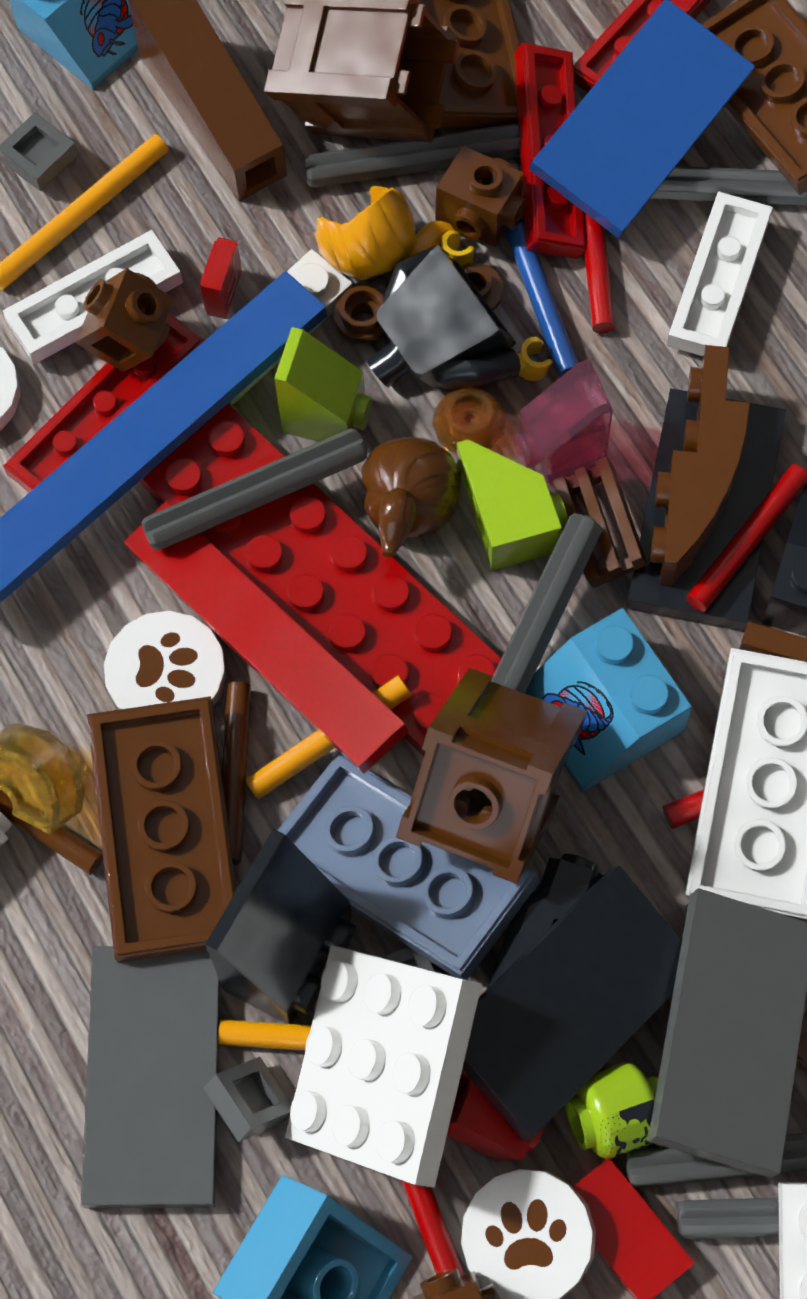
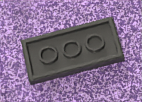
[648,888,807,1178]
[81,946,221,1208]

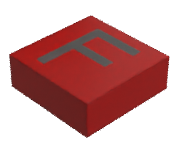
[200,237,242,319]

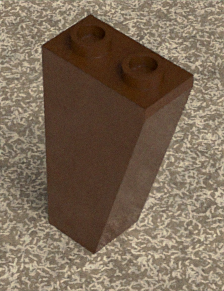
[128,0,287,201]

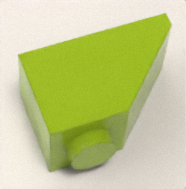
[274,327,372,441]
[457,439,568,571]

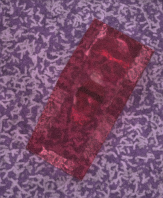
[513,359,613,484]

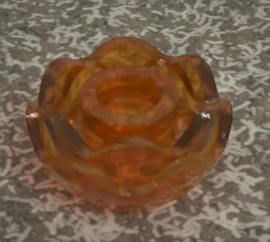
[432,387,506,454]

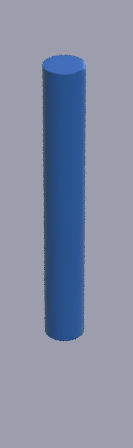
[505,222,581,379]

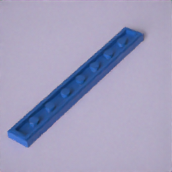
[0,271,327,603]

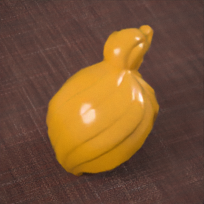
[314,186,454,280]

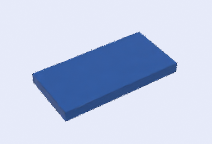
[529,0,755,239]

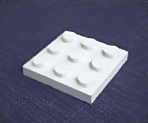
[285,945,482,1188]

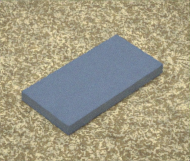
[277,752,540,980]

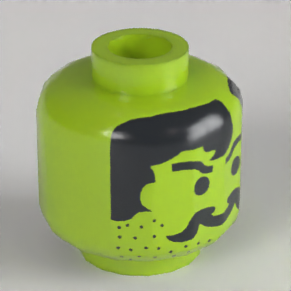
[565,1062,658,1159]

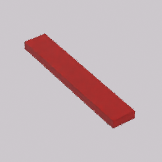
[123,501,409,774]

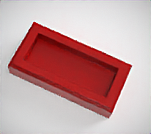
[573,1159,695,1299]

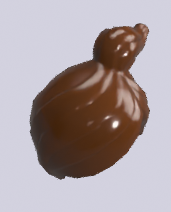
[361,437,461,558]

